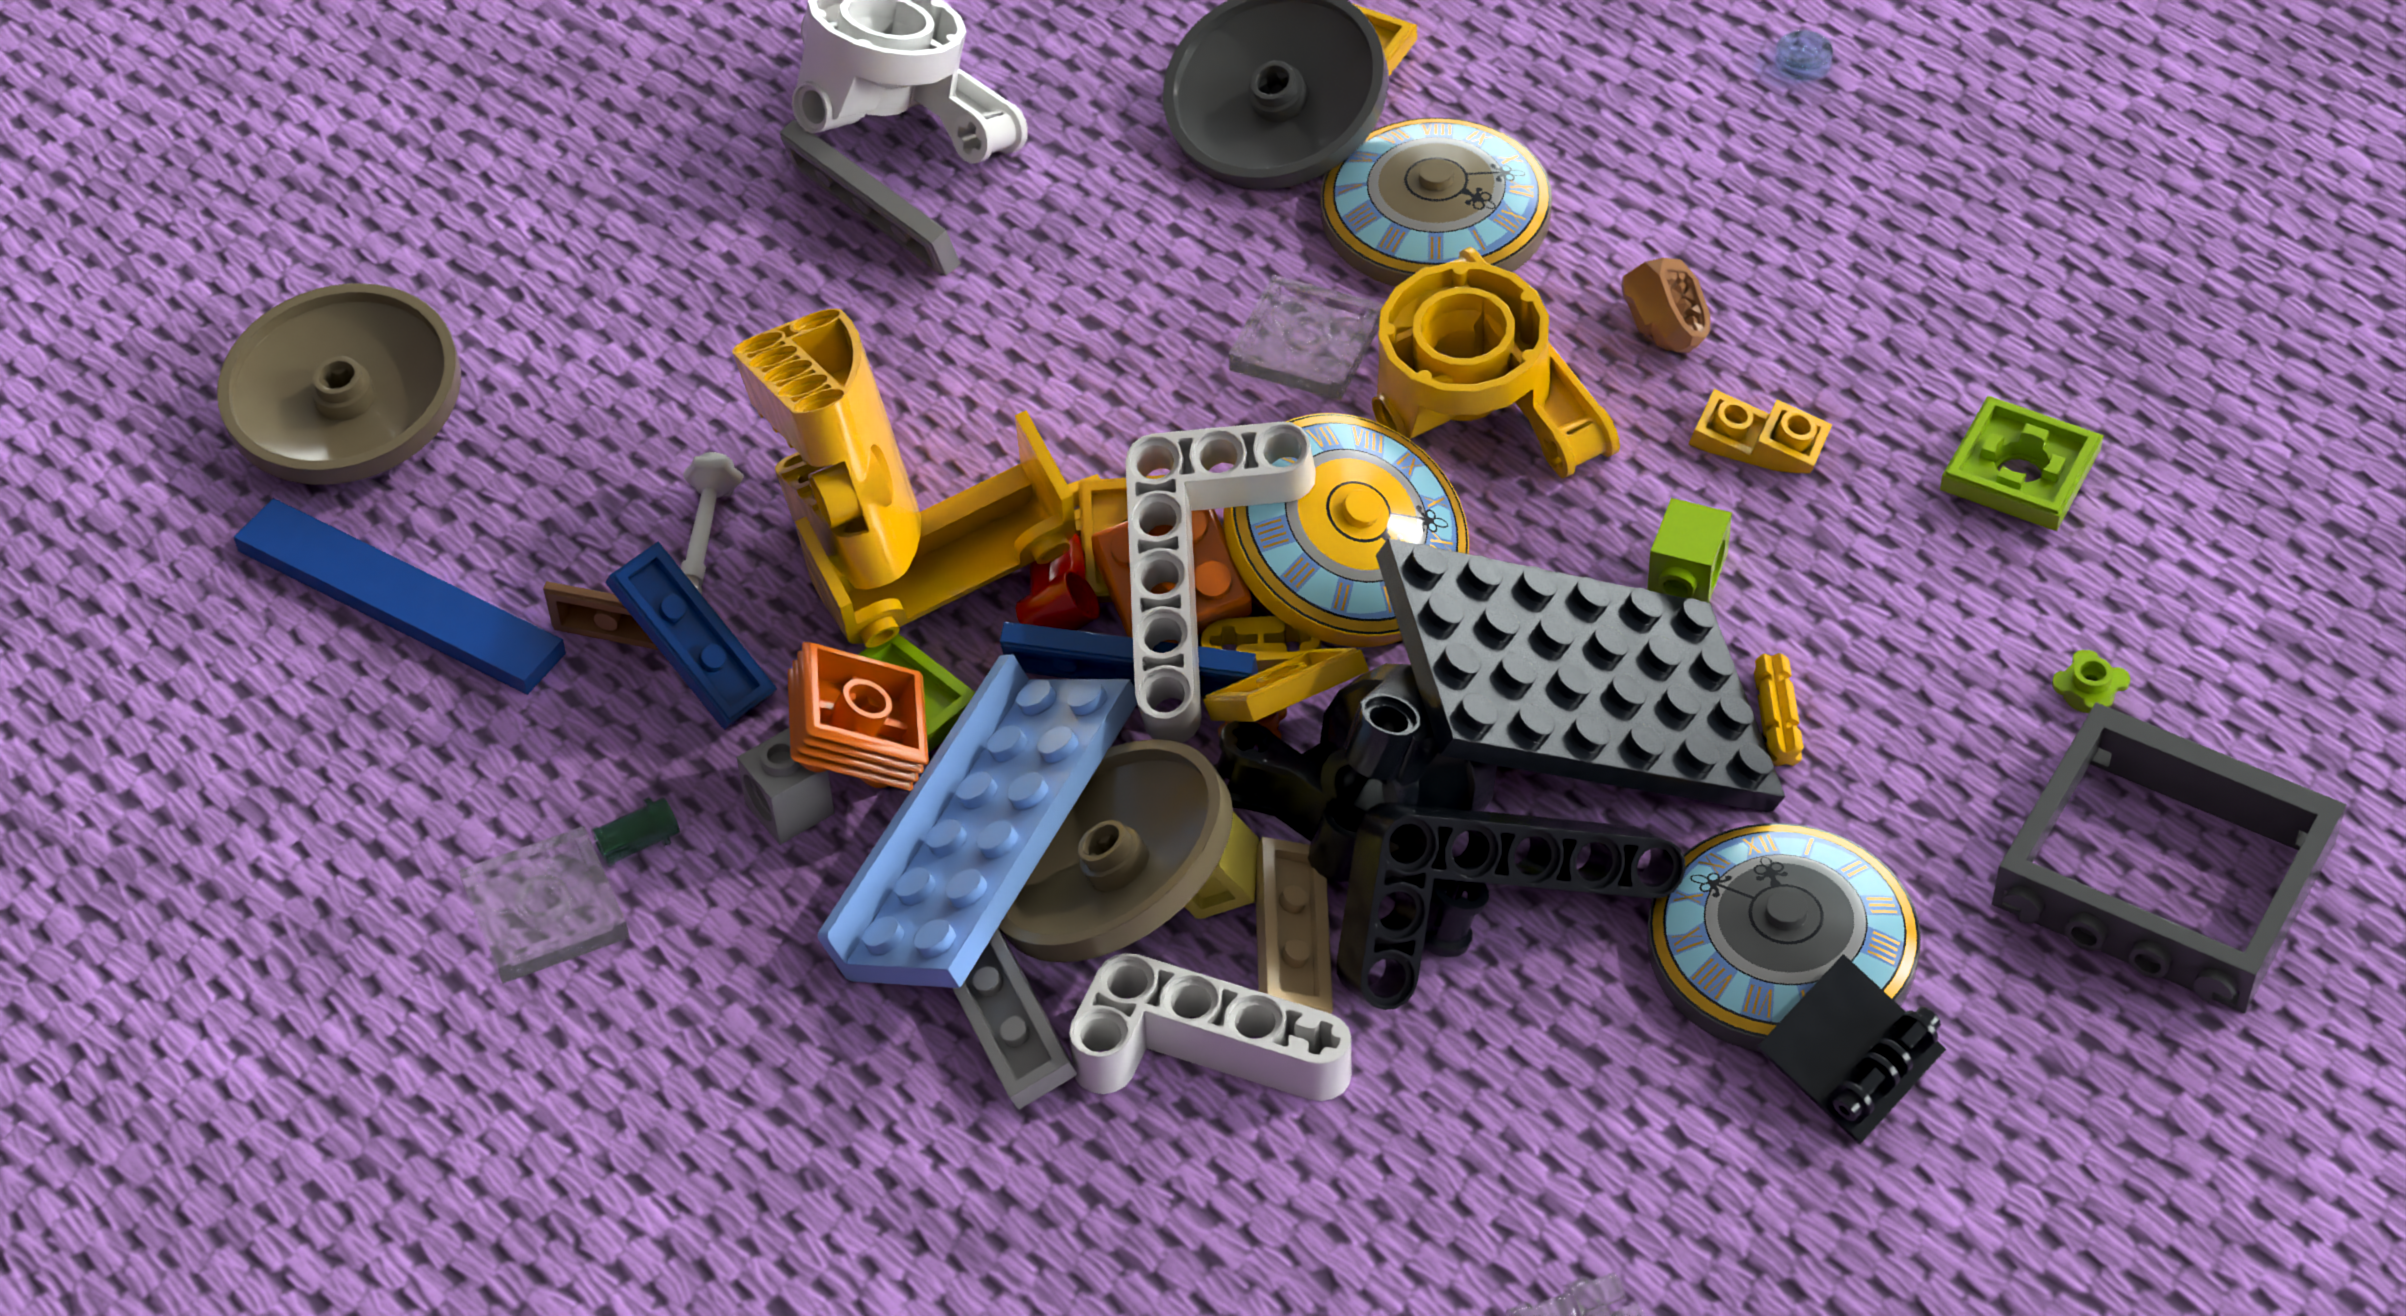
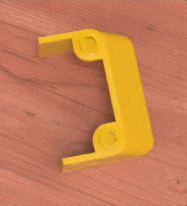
[795,410,1076,648]

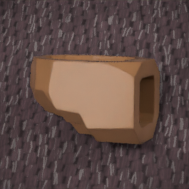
[1621,258,1710,353]

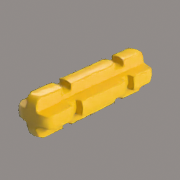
[1754,653,1803,766]

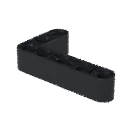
[1336,802,1685,1010]

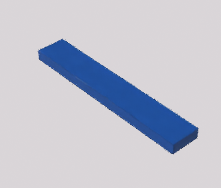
[233,498,566,695]

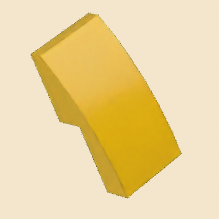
[1688,389,1832,474]

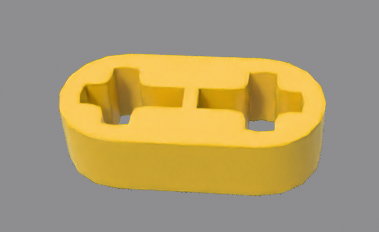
[1200,616,1321,673]

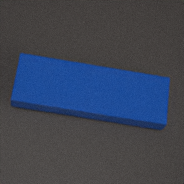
[605,541,777,730]

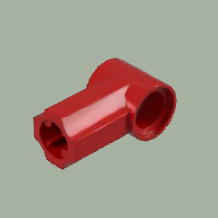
[1015,533,1100,631]

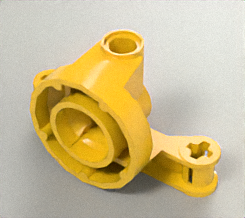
[1372,247,1620,479]

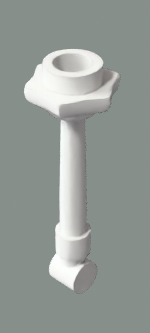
[680,452,744,595]

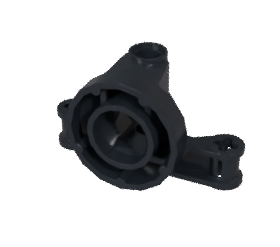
[1213,663,1497,957]

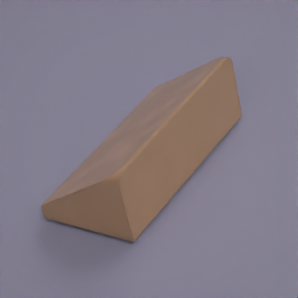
[543,581,659,650]

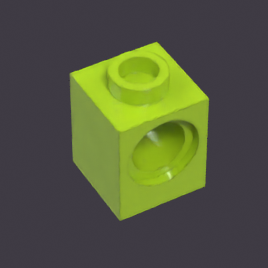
[1647,498,1732,603]

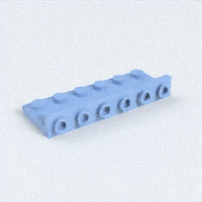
[818,655,1137,988]

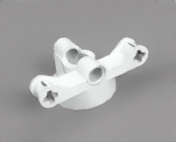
[792,0,1028,164]

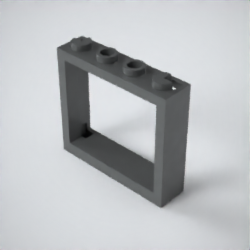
[1992,702,2347,1013]

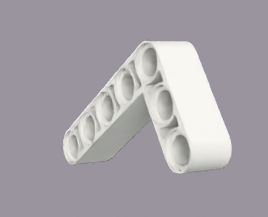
[1126,422,1316,743]

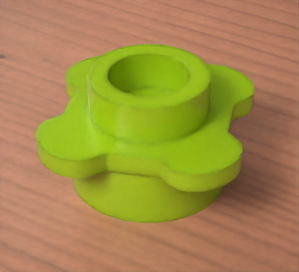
[2052,650,2130,713]

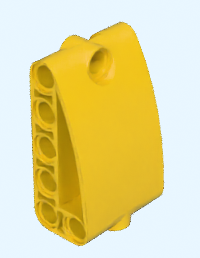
[732,308,921,589]

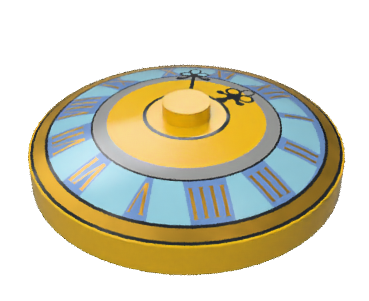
[1223,413,1469,647]

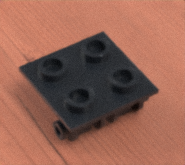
[1756,954,1946,1145]

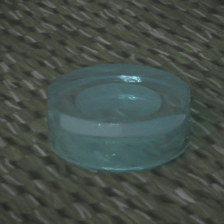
[1775,30,1833,81]

